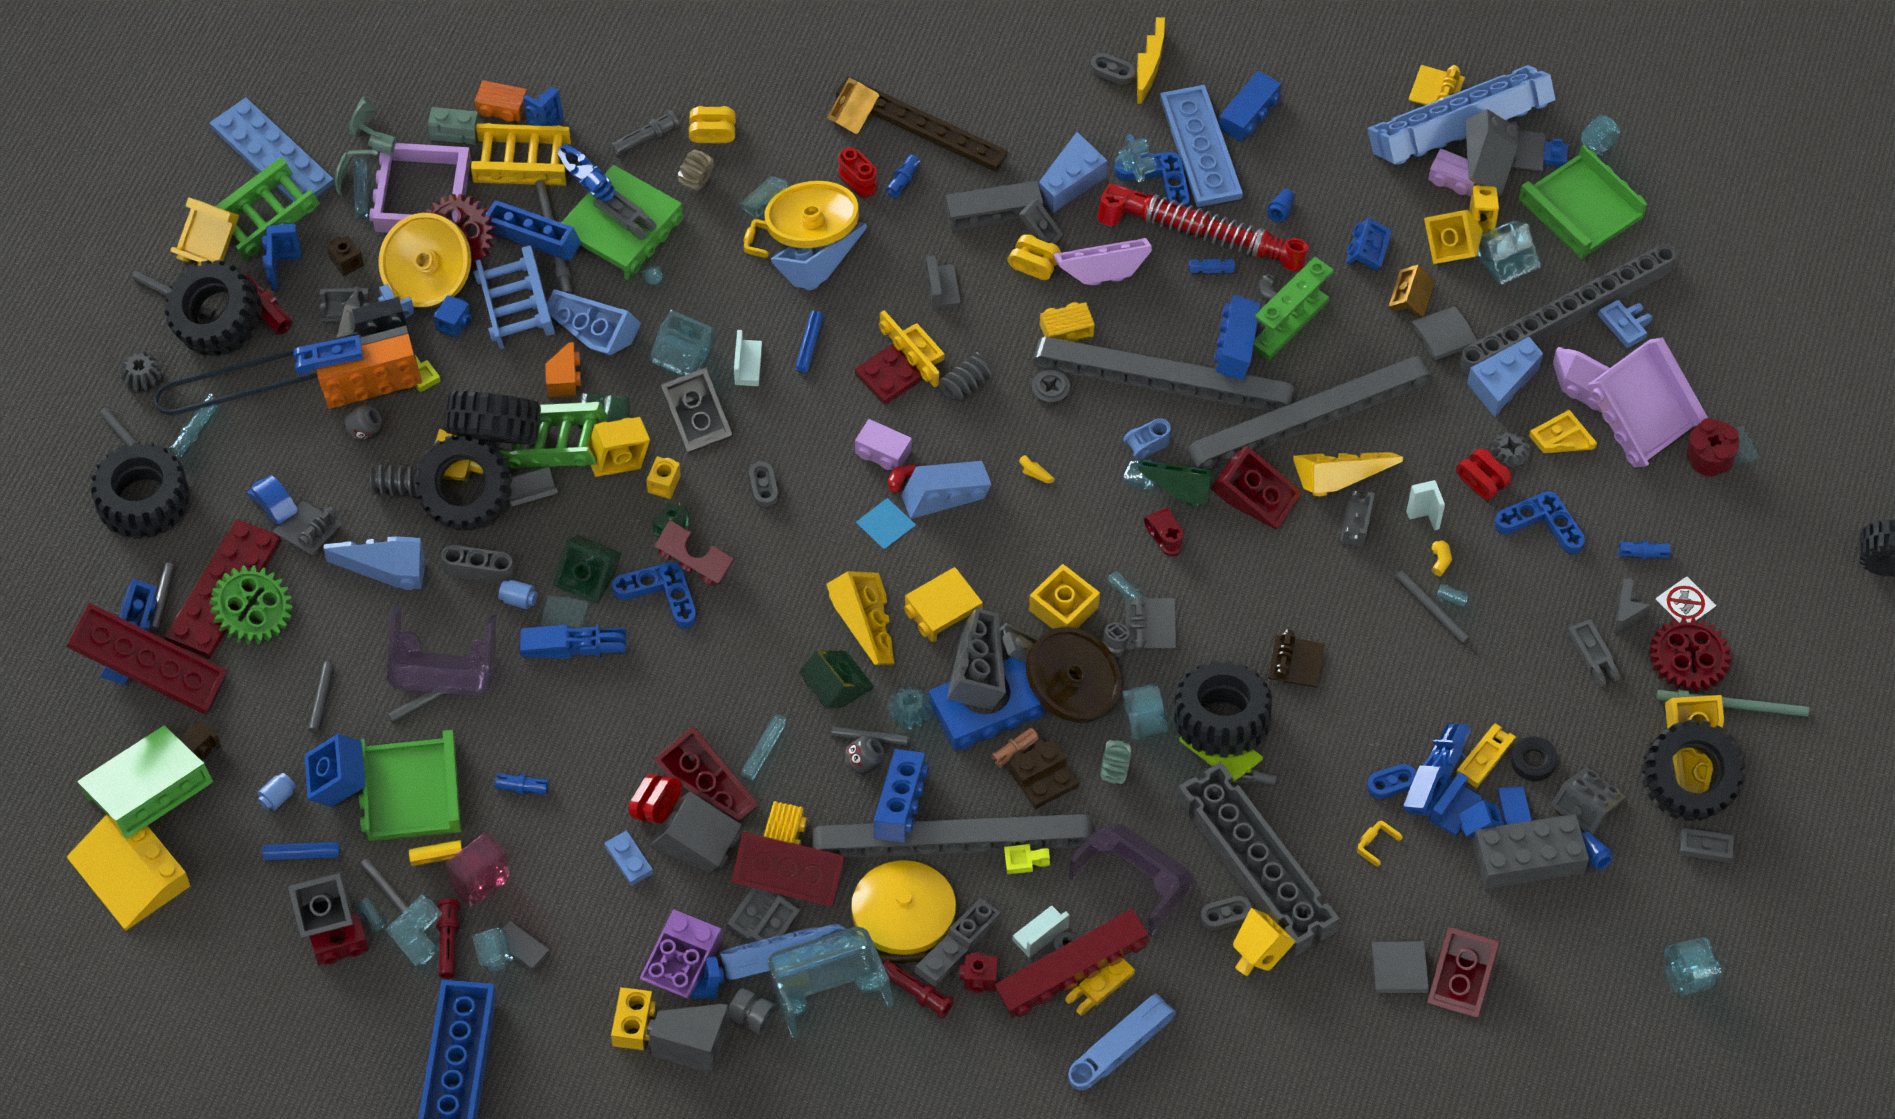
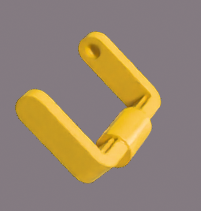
[743,219,769,258]
[1357,821,1403,867]

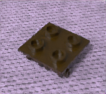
[1268,629,1325,688]

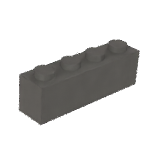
[945,181,1043,231]

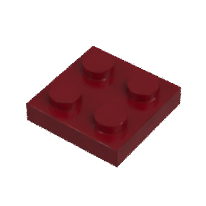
[855,344,922,405]

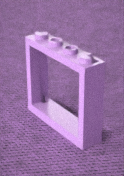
[369,143,471,233]

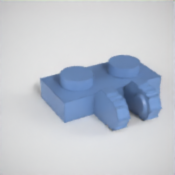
[1598,300,1653,348]

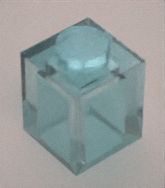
[472,928,513,971]

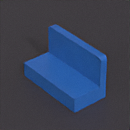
[1430,772,1482,836]

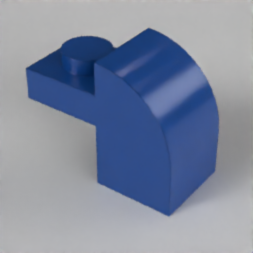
[246,475,299,525]

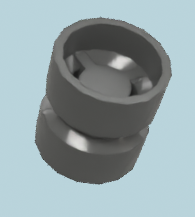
[728,988,776,1035]

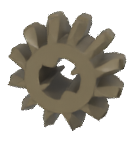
[678,149,714,191]

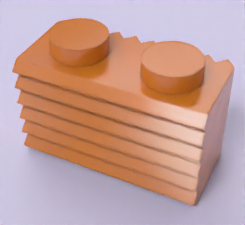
[475,80,528,123]

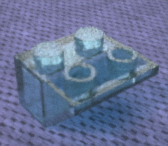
[1478,221,1541,285]
[649,310,715,376]

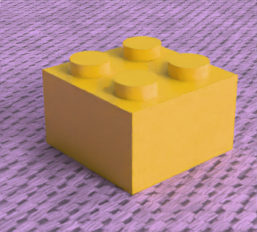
[588,417,650,477]
[1029,564,1100,629]

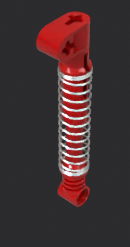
[1097,183,1309,271]

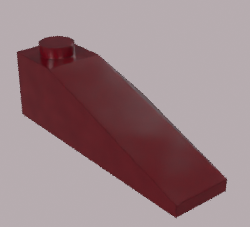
[654,726,759,821]

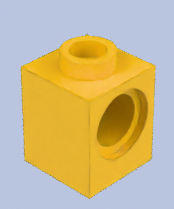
[647,456,681,499]

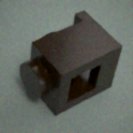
[327,236,364,277]
[179,720,221,760]

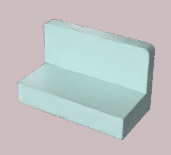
[734,330,762,386]
[1406,480,1445,530]
[1012,906,1070,958]

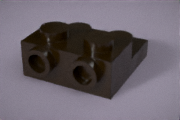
[1009,739,1079,810]

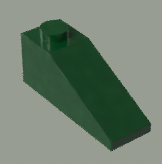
[1137,460,1211,507]

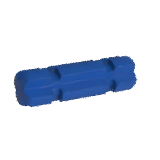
[1188,259,1235,273]

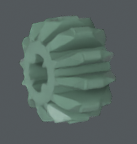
[1100,740,1132,784]

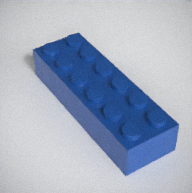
[418,980,497,1119]

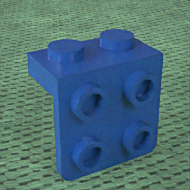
[263,223,301,290]

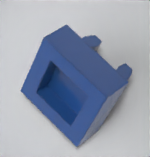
[1543,138,1568,167]

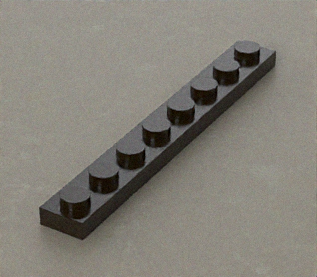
[836,76,1008,172]

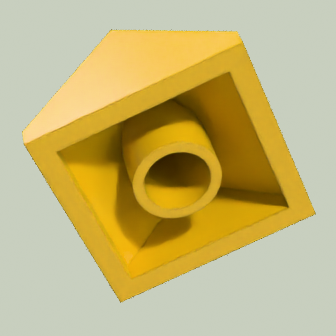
[1424,210,1483,264]

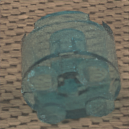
[1122,683,1168,739]
[1663,938,1722,997]

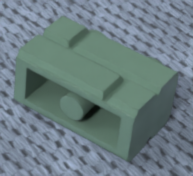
[428,107,480,145]

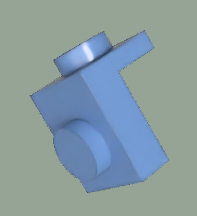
[378,284,414,318]

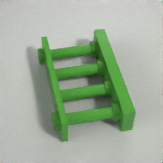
[216,157,320,261]
[1253,257,1334,361]
[500,402,608,469]

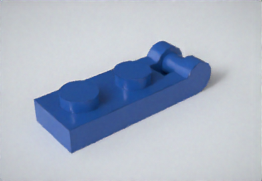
[293,335,364,375]

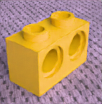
[611,987,657,1050]

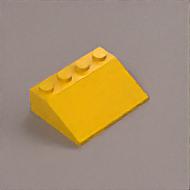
[67,815,190,931]

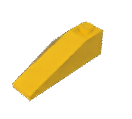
[1293,452,1403,496]
[826,571,894,665]
[1665,695,1724,794]

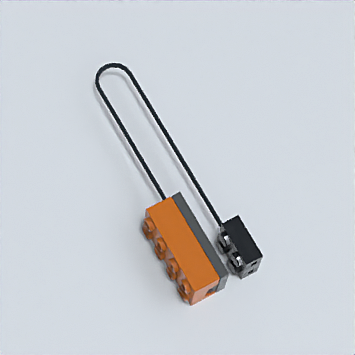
[154,297,422,416]

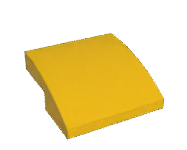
[409,840,463,866]

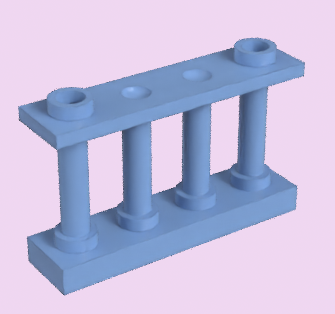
[474,245,555,350]

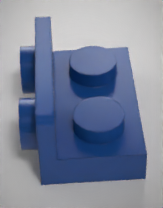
[523,86,564,126]
[1346,217,1392,271]

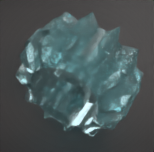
[1580,115,1620,155]
[889,685,932,729]

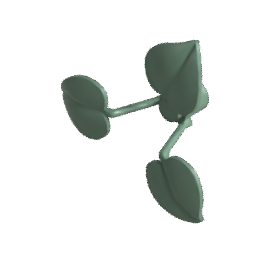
[335,96,396,195]

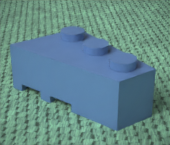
[1039,132,1107,213]
[1467,337,1543,417]
[901,461,992,519]

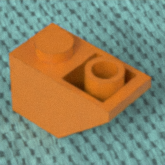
[545,342,581,397]

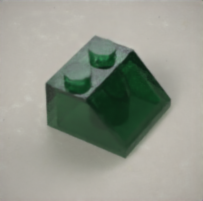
[553,535,622,604]
[799,651,874,708]

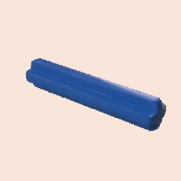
[795,310,823,373]
[262,842,340,860]

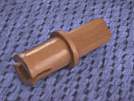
[991,728,1039,768]

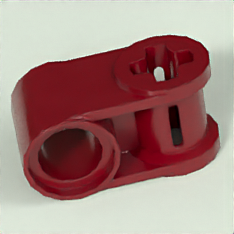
[1144,507,1183,556]

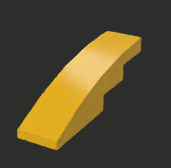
[1137,17,1165,104]

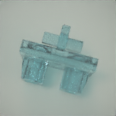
[1114,134,1156,182]

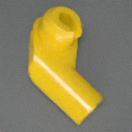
[1431,540,1452,576]

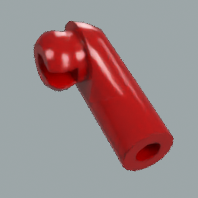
[887,464,916,493]

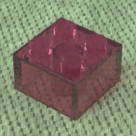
[445,832,510,907]

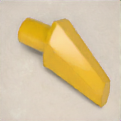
[1019,455,1055,483]

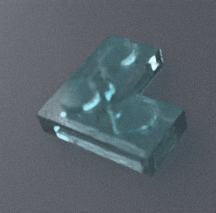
[386,893,442,968]

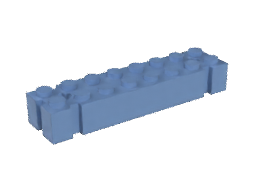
[1367,65,1556,164]

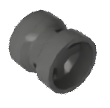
[1102,622,1130,658]

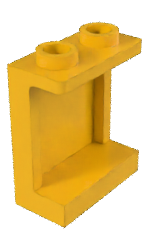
[171,198,239,266]
[904,567,983,643]

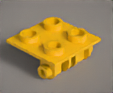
[1408,65,1465,105]

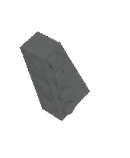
[947,608,1006,710]

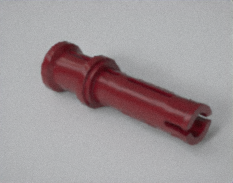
[436,898,460,979]
[879,960,954,1019]

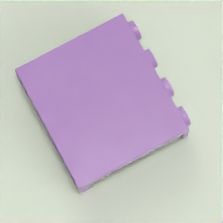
[1587,337,1708,467]

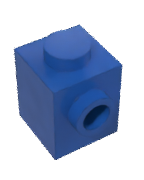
[434,295,472,338]
[1459,800,1504,839]

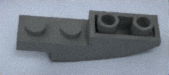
[914,898,1001,987]

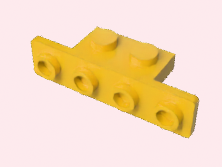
[879,310,945,387]

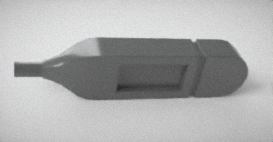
[336,286,360,338]

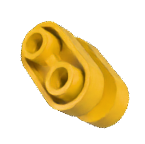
[689,106,736,143]
[1007,235,1061,280]

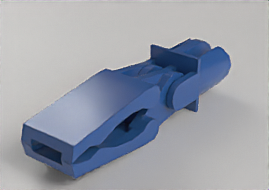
[557,144,615,201]
[519,624,627,659]
[1403,723,1472,816]

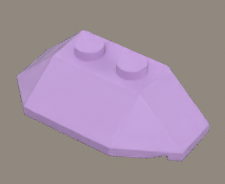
[1054,238,1152,285]
[1553,347,1610,413]

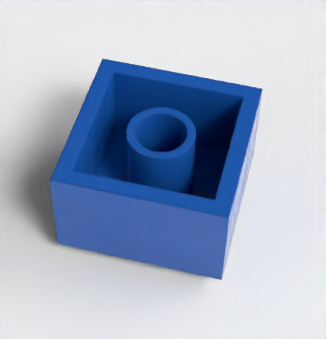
[304,734,365,807]

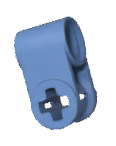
[1123,418,1171,460]

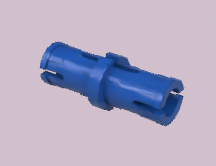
[885,154,921,198]
[1618,540,1670,560]
[495,773,549,796]

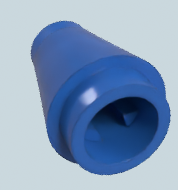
[1267,189,1294,222]
[1582,832,1613,870]

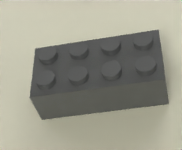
[1472,814,1589,889]

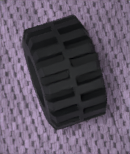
[1860,520,1895,577]

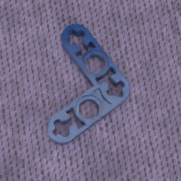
[1114,152,1189,208]
[1494,491,1585,554]
[612,562,696,629]

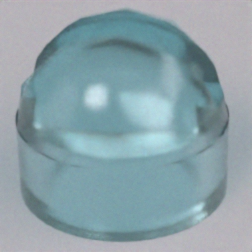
[642,265,662,284]

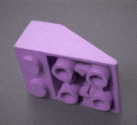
[640,909,724,999]

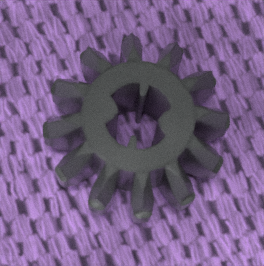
[120,351,161,393]

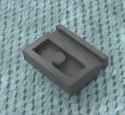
[999,623,1038,664]

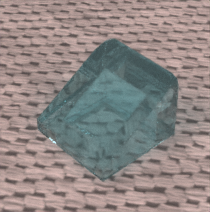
[1122,460,1154,489]

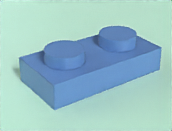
[604,830,653,886]

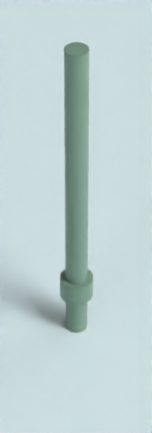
[1656,689,1809,717]

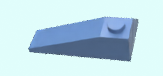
[771,222,867,290]
[547,289,641,355]
[324,536,426,590]

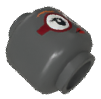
[345,405,381,441]
[845,736,883,774]

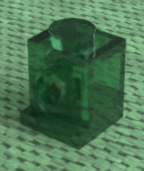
[652,502,690,537]

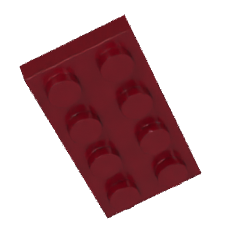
[731,831,844,907]

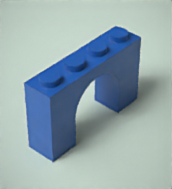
[928,657,1046,751]

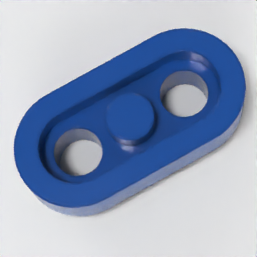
[1367,764,1416,799]

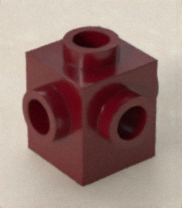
[959,953,997,993]

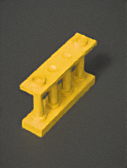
[471,123,571,186]

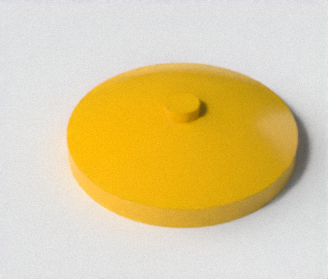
[765,181,859,248]
[379,213,471,308]
[852,860,956,955]

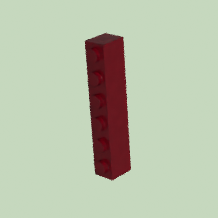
[994,908,1149,1018]

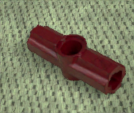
[245,275,293,335]

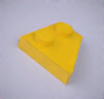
[1529,410,1597,453]

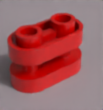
[838,148,877,198]
[1456,448,1511,500]
[628,774,681,824]

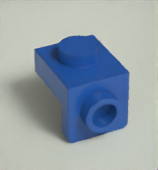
[690,957,724,999]

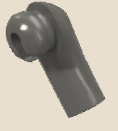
[1259,274,1277,302]

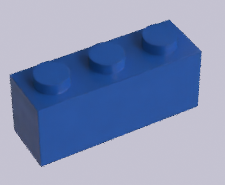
[1219,71,1282,142]

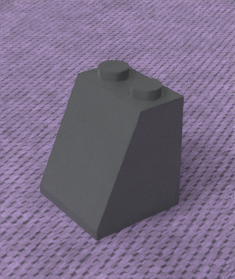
[650,792,741,873]
[288,871,353,938]
[647,1004,729,1074]

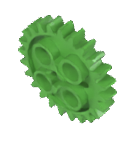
[209,565,292,645]

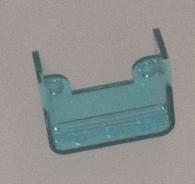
[768,927,893,1039]

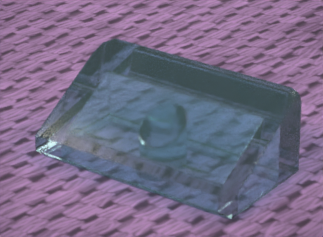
[739,176,788,219]

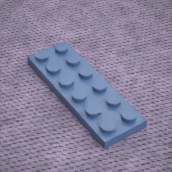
[1160,85,1243,207]
[209,98,335,204]

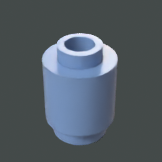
[498,580,538,610]
[257,773,296,811]

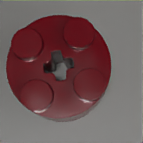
[1686,418,1739,477]

